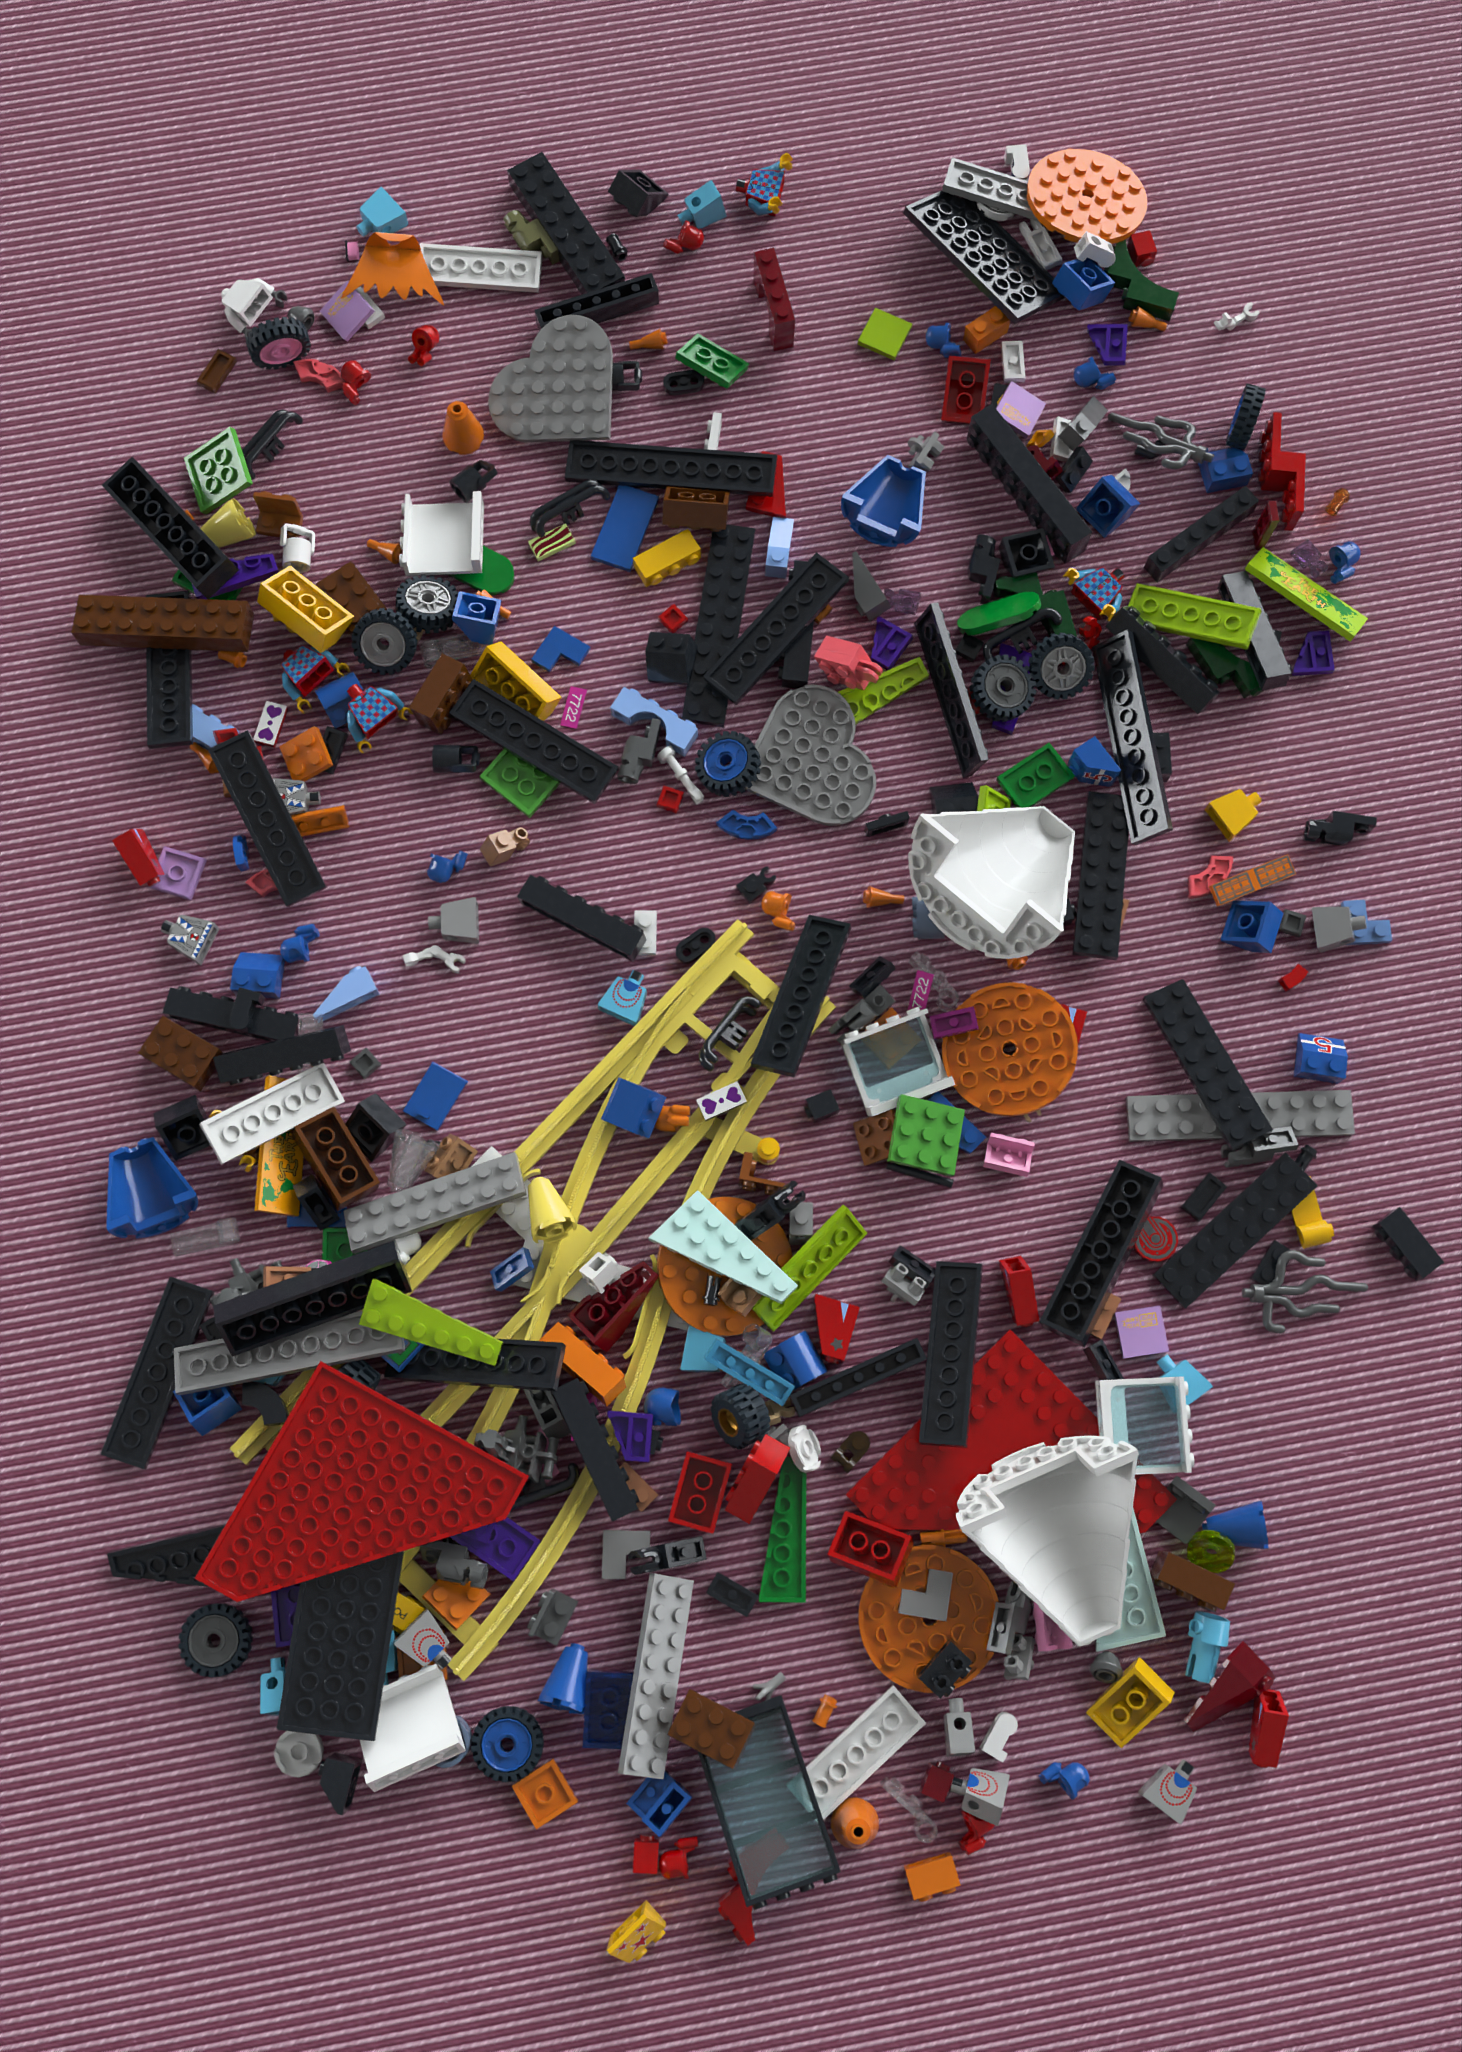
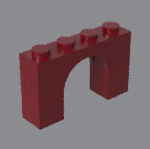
[753,247,795,351]

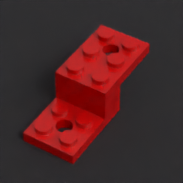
[1258,412,1306,531]

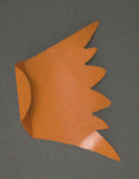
[341,232,444,306]

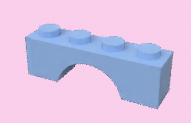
[610,687,698,757]

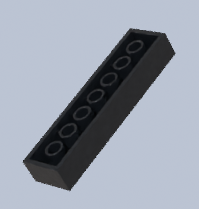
[507,152,625,295]
[967,404,1092,564]
[102,456,239,599]
[1039,1160,1164,1347]
[213,1241,412,1357]

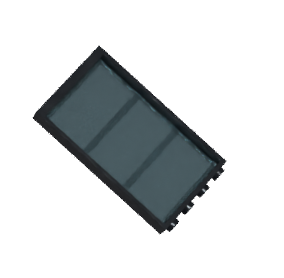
[698,1695,841,1910]

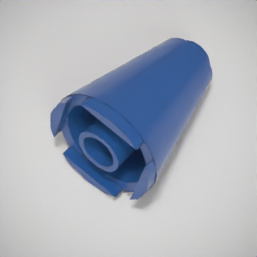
[1202,1501,1269,1550]
[538,1643,588,1715]

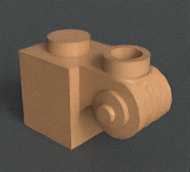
[480,827,530,867]

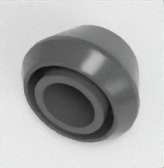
[287,306,315,331]
[1090,1651,1123,1683]

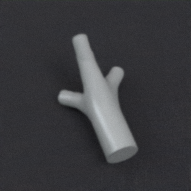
[753,1671,786,1701]

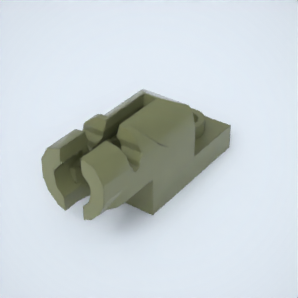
[503,210,559,265]

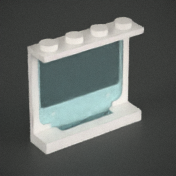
[840,1007,955,1116]
[1095,1377,1194,1474]

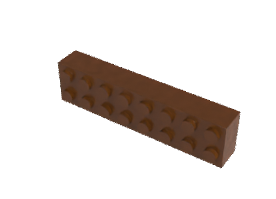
[71,595,254,652]

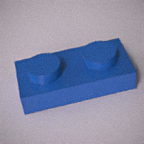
[490,1247,534,1292]

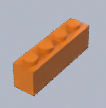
[539,1322,626,1407]

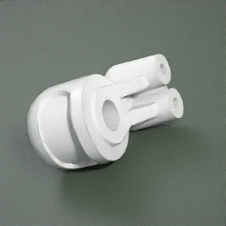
[394,1232,422,1266]

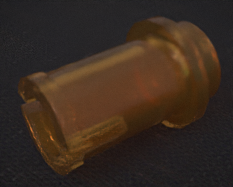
[1325,488,1350,516]

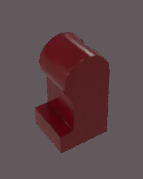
[1027,445,1063,480]

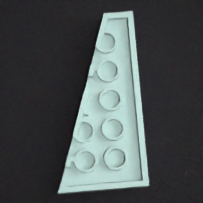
[649,1190,798,1304]
[1095,1508,1166,1652]

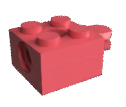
[814,635,883,690]

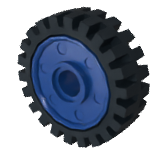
[1226,383,1266,450]
[695,731,761,797]
[471,1706,544,1782]

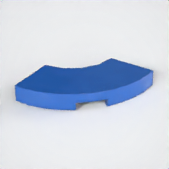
[716,809,778,840]
[233,834,250,872]

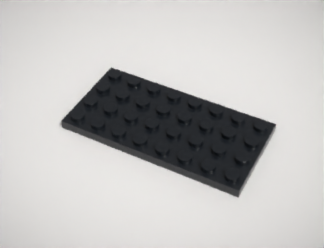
[903,190,1065,324]
[276,1551,404,1741]

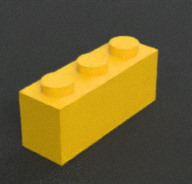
[633,529,701,587]

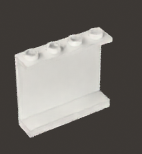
[399,491,484,576]
[360,1664,466,1792]

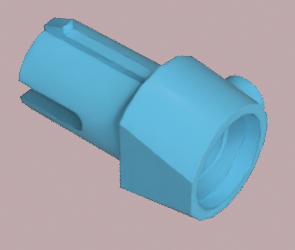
[1185,1611,1230,1684]

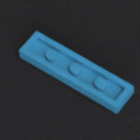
[704,1338,795,1406]

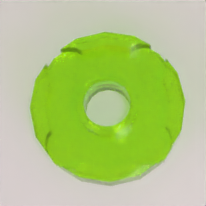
[1187,1530,1236,1573]

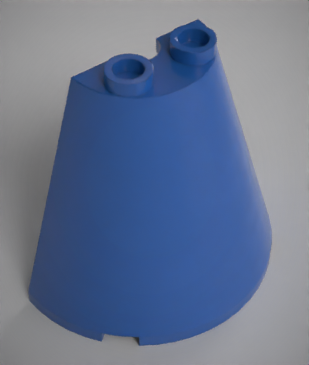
[841,455,926,547]
[106,1137,198,1239]

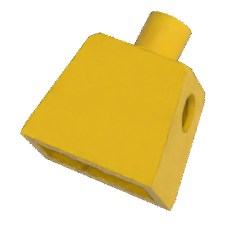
[1204,789,1262,842]

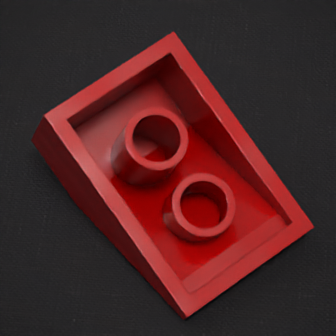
[941,356,991,423]

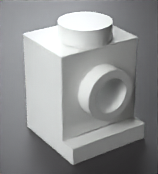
[579,1252,619,1294]

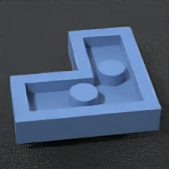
[1341,900,1392,945]

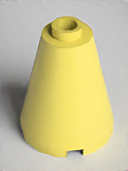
[201,498,256,548]
[528,1177,577,1244]

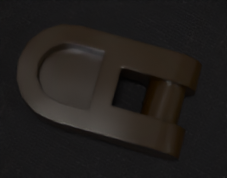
[830,1431,870,1474]

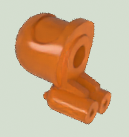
[761,891,796,931]
[655,1105,690,1132]

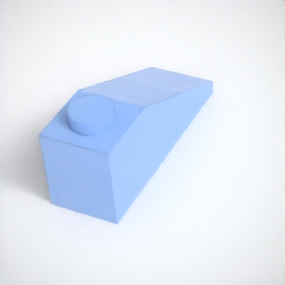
[765,517,794,579]
[313,966,380,1023]

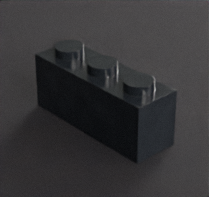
[1372,1207,1444,1281]

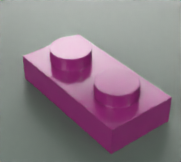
[929,1006,979,1039]

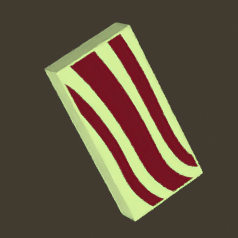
[528,523,576,562]

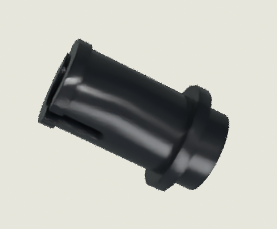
[606,233,628,261]
[1295,1145,1317,1171]
[702,1276,722,1306]

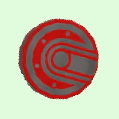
[1134,1216,1178,1262]

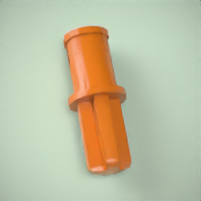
[920,1529,968,1547]

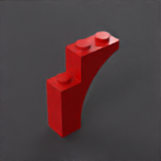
[718,1823,790,1946]

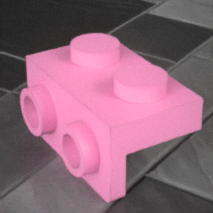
[983,1133,1035,1177]
[1033,1602,1073,1651]

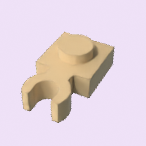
[765,1397,795,1426]

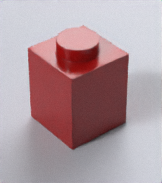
[1127,230,1157,267]
[633,1834,660,1874]

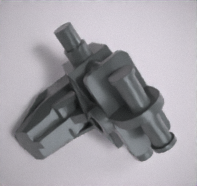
[210,1258,282,1306]
[474,1415,560,1483]

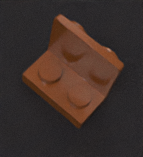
[253,491,304,538]
[853,1109,896,1165]
[738,1152,785,1195]

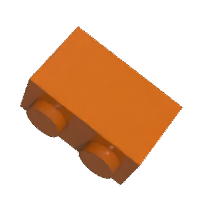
[963,306,1010,354]
[903,1852,961,1902]

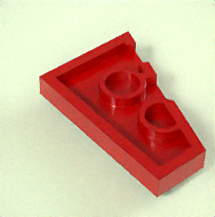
[745,451,786,518]

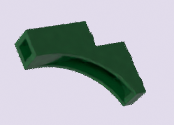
[1104,240,1179,321]
[993,573,1077,637]
[1186,637,1264,698]

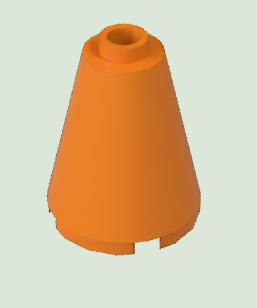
[442,401,484,455]
[831,1797,879,1849]

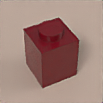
[919,1761,954,1803]

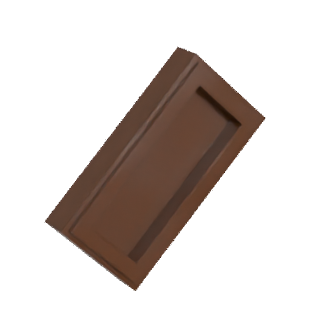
[196,349,237,394]

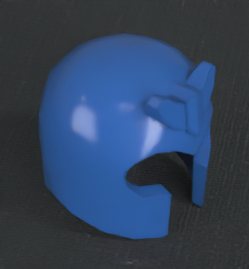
[644,1387,681,1426]

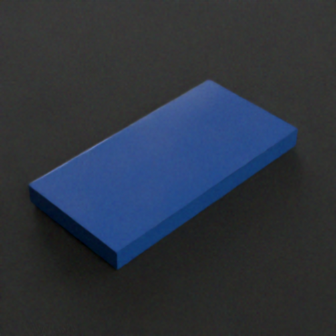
[591,485,659,573]

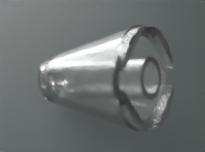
[387,1129,439,1193]

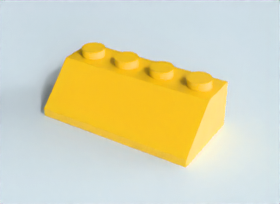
[257,566,354,653]
[470,642,562,721]

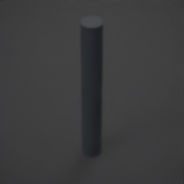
[886,1162,954,1188]

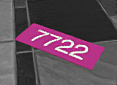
[560,686,587,729]
[907,970,934,1011]

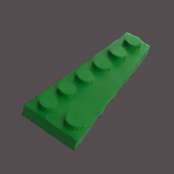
[759,1457,807,1603]

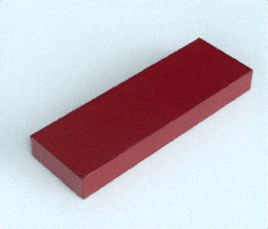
[1252,501,1280,550]

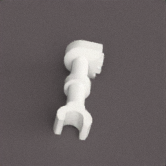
[657,745,704,805]

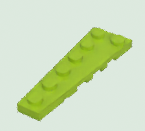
[838,657,929,725]
[359,1279,503,1366]

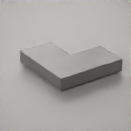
[602,1530,650,1579]
[898,1569,953,1621]

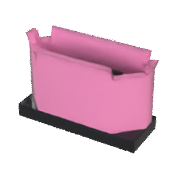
[345,240,359,262]

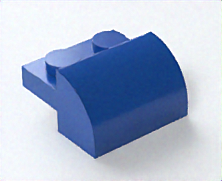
[314,671,364,729]
[762,1331,828,1391]
[626,1770,693,1837]

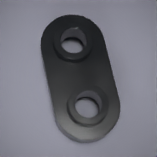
[663,369,704,395]
[676,928,716,964]

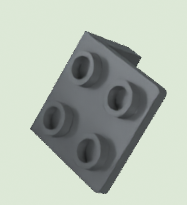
[1156,1475,1216,1544]
[527,1588,579,1646]

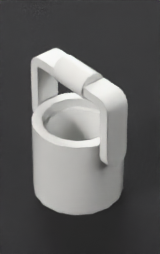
[280,523,315,573]

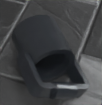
[612,361,642,391]
[449,460,498,503]
[432,745,481,773]

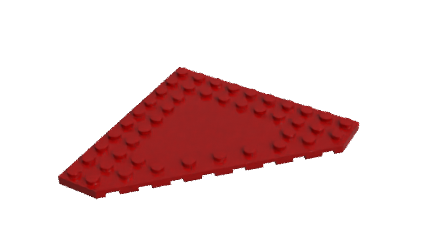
[845,1329,1177,1533]
[195,1361,529,1602]

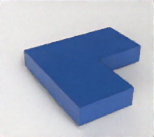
[531,625,591,673]

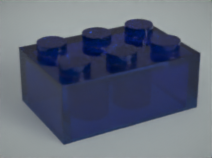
[582,1669,634,1749]

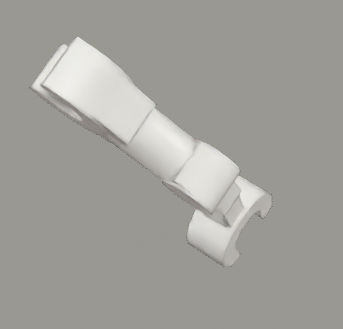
[1214,302,1260,331]
[403,945,466,973]

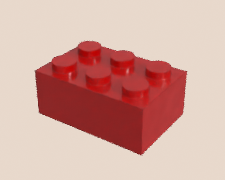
[725,1434,790,1524]
[668,1451,732,1534]
[827,1510,914,1588]

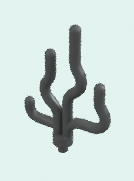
[1108,413,1214,470]
[1242,1250,1368,1334]

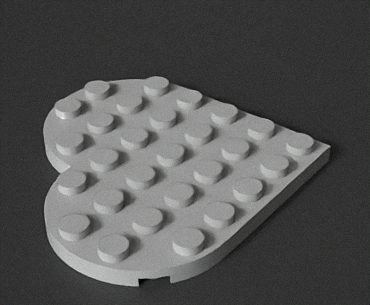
[488,315,613,442]
[744,685,876,826]

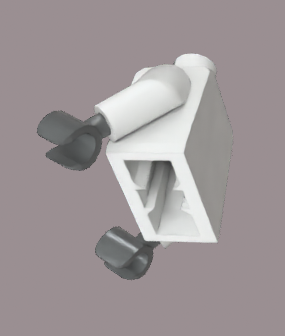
[221,278,287,339]

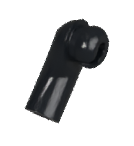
[1134,440,1166,459]

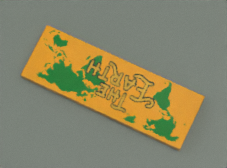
[254,1075,304,1217]

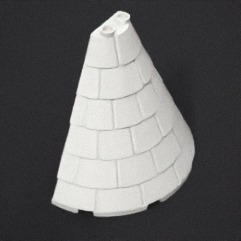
[908,806,1075,959]
[956,1436,1139,1646]

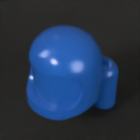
[925,322,961,358]
[1073,357,1116,390]
[1329,541,1361,584]
[427,850,468,883]
[280,923,320,963]
[1038,1762,1090,1800]

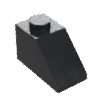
[293,1174,340,1231]

